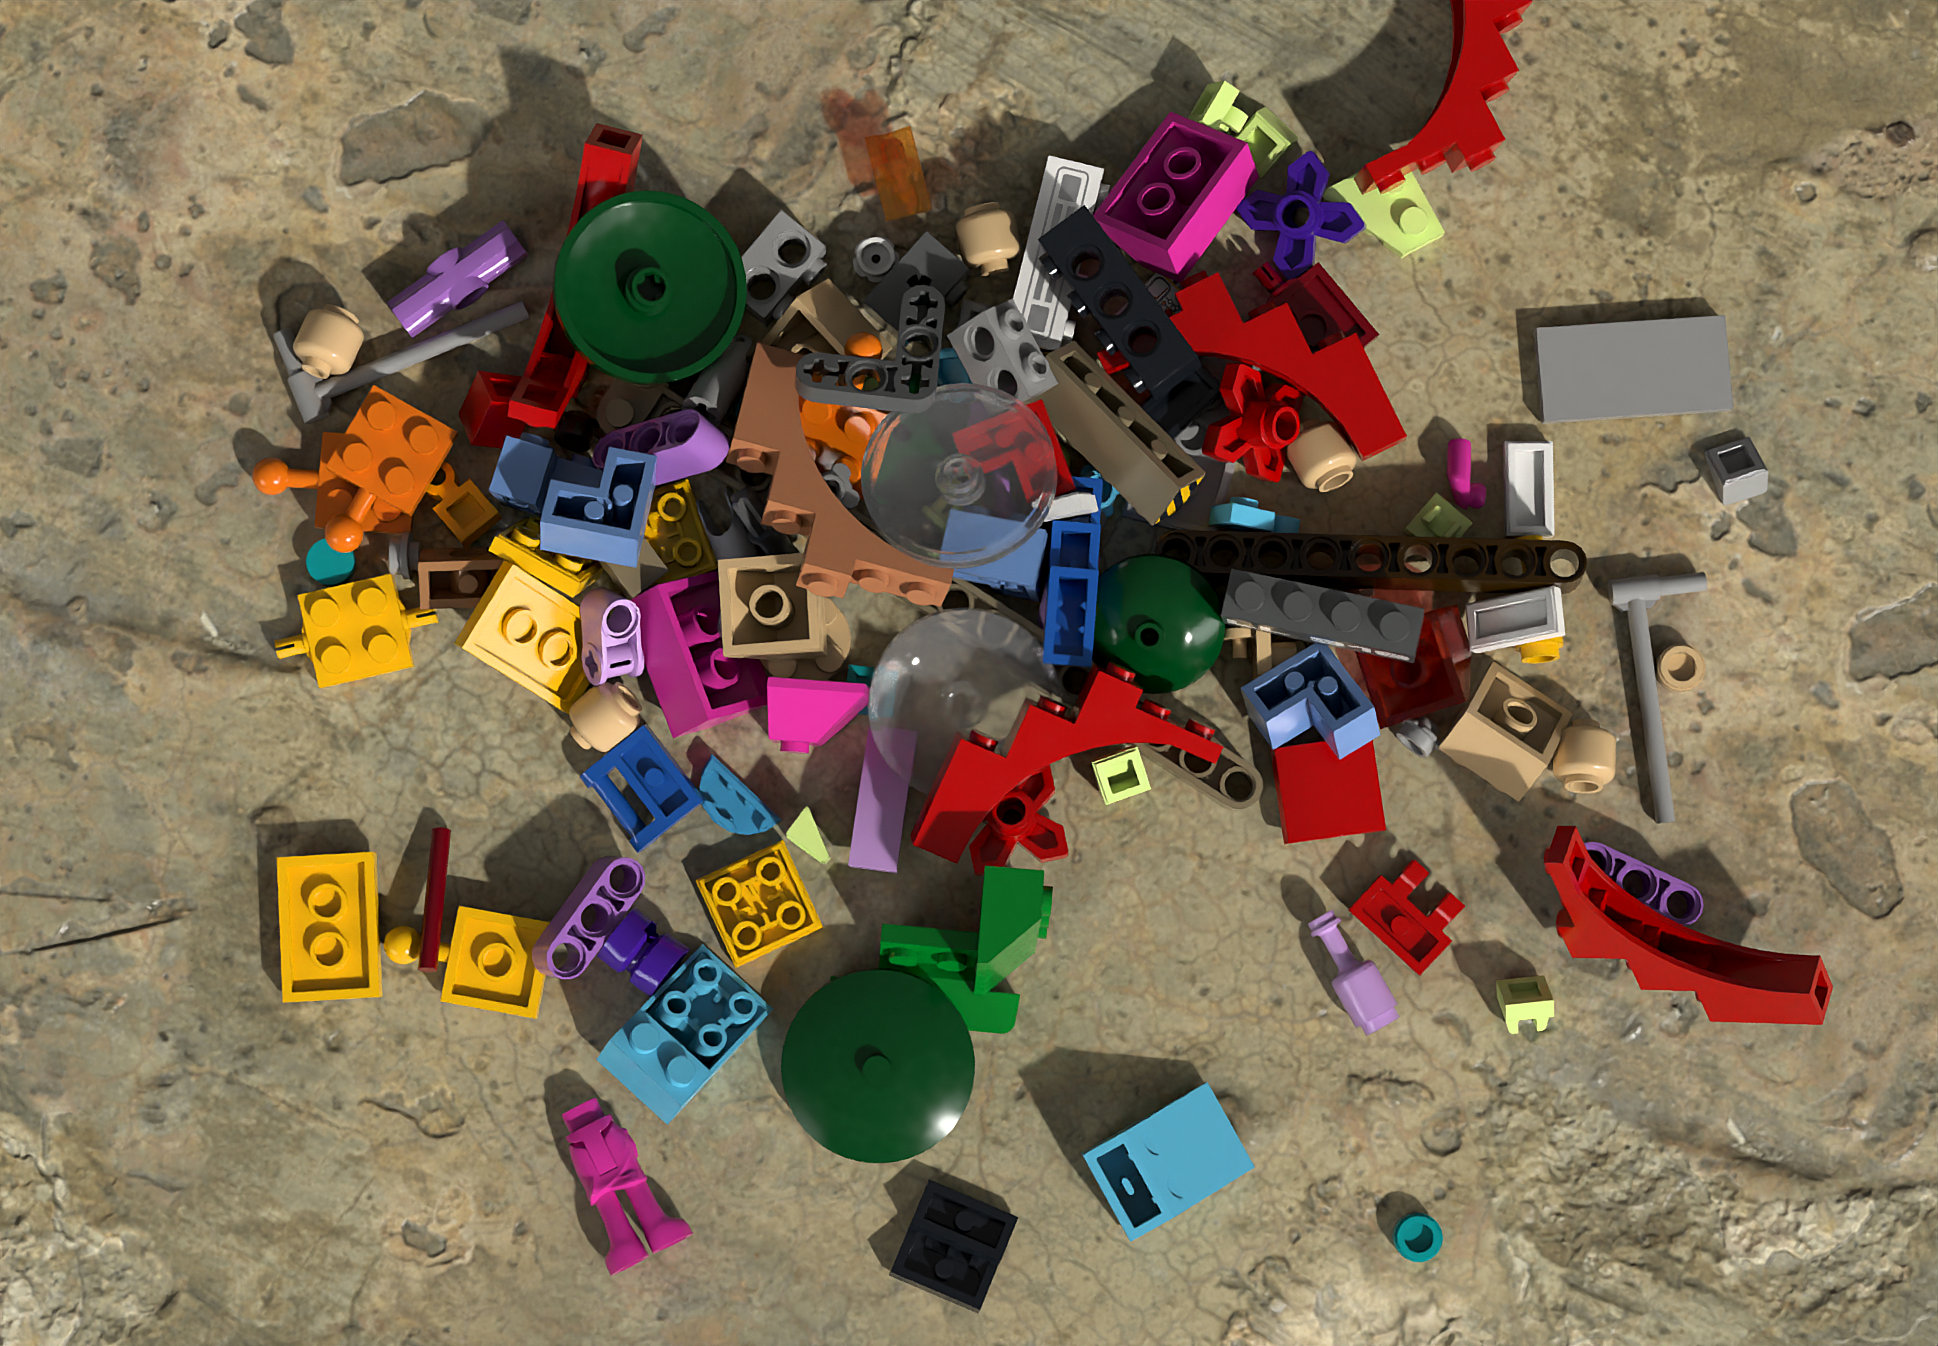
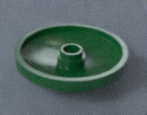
[552,190,747,385]
[781,968,975,1163]

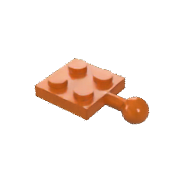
[799,332,896,500]
[324,385,459,553]
[252,432,414,535]

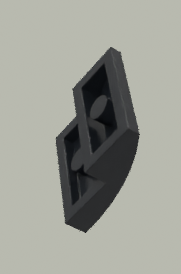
[889,1179,1018,1313]

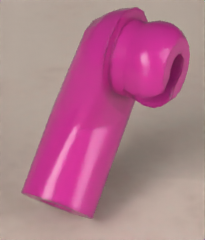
[1446,438,1486,510]

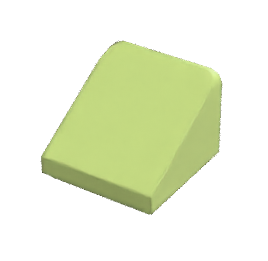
[1235,107,1299,178]
[1091,744,1151,805]
[786,806,831,864]

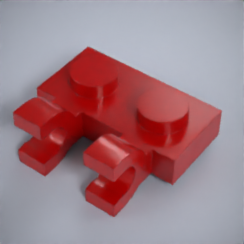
[1347,859,1465,976]

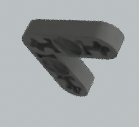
[795,285,945,413]

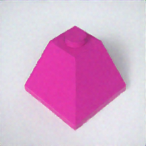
[767,677,873,754]

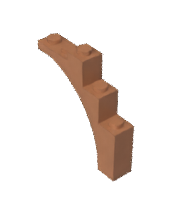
[726,342,954,607]

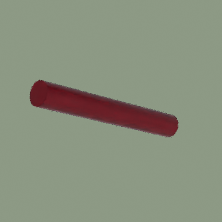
[418,827,451,972]

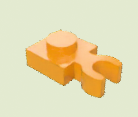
[426,461,502,548]

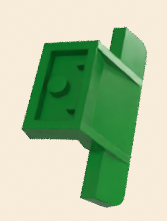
[830,923,1020,1034]

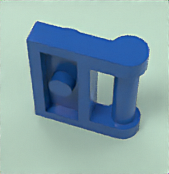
[580,724,705,853]

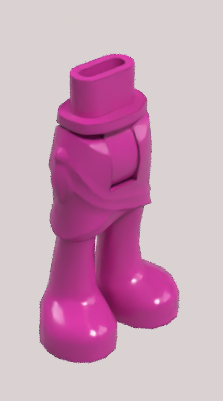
[561,1098,693,1276]

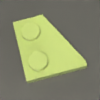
[1322,172,1445,258]

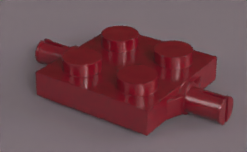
[1245,261,1379,397]

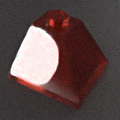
[1355,604,1472,729]

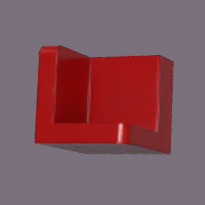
[459,370,526,449]

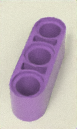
[592,409,730,486]
[1584,842,1704,926]
[532,856,645,979]

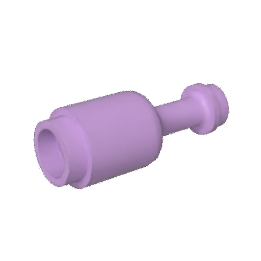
[1308,910,1400,1036]

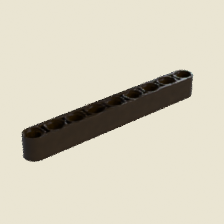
[1154,530,1587,594]

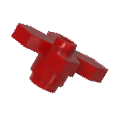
[1202,363,1304,483]
[969,764,1069,876]

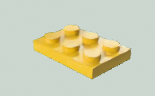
[454,560,590,715]
[277,852,383,1003]

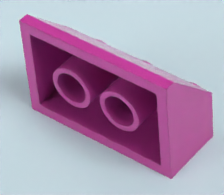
[1093,111,1259,283]
[630,571,768,738]

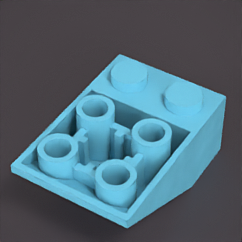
[596,944,773,1125]
[1080,1082,1255,1242]

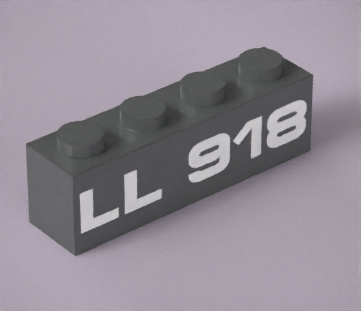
[1221,568,1424,663]

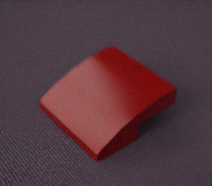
[1270,740,1386,844]

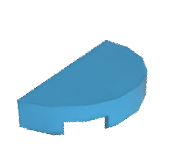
[699,755,782,836]

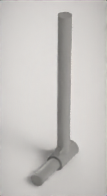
[273,301,529,424]
[1607,572,1707,824]

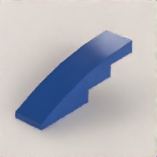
[1042,476,1103,668]

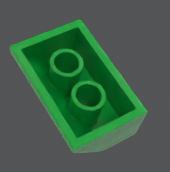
[974,866,1053,996]

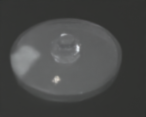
[861,383,1057,569]
[867,607,1062,795]

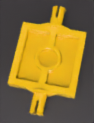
[274,573,439,689]

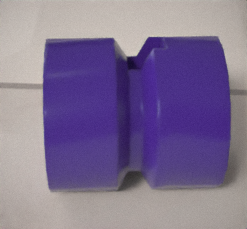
[597,907,689,998]

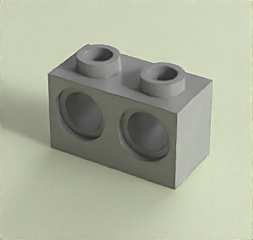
[741,210,827,327]
[947,299,1059,418]

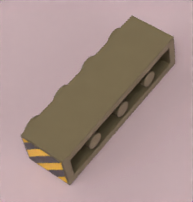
[1029,341,1206,526]

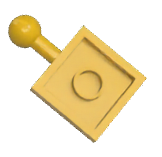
[384,906,550,1019]

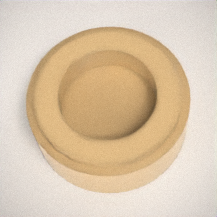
[1655,643,1706,692]

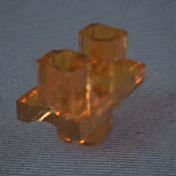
[864,126,932,222]

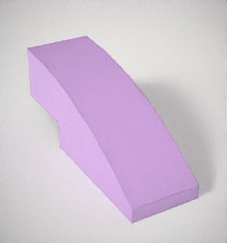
[848,725,917,873]

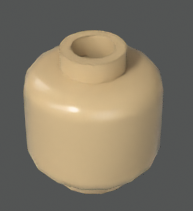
[956,202,1022,276]
[293,304,364,379]
[1286,419,1357,493]
[570,682,642,753]
[1553,719,1616,794]

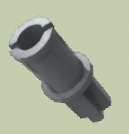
[731,486,800,556]

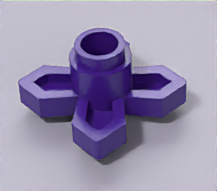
[1236,151,1367,280]

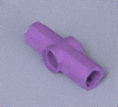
[387,220,528,338]

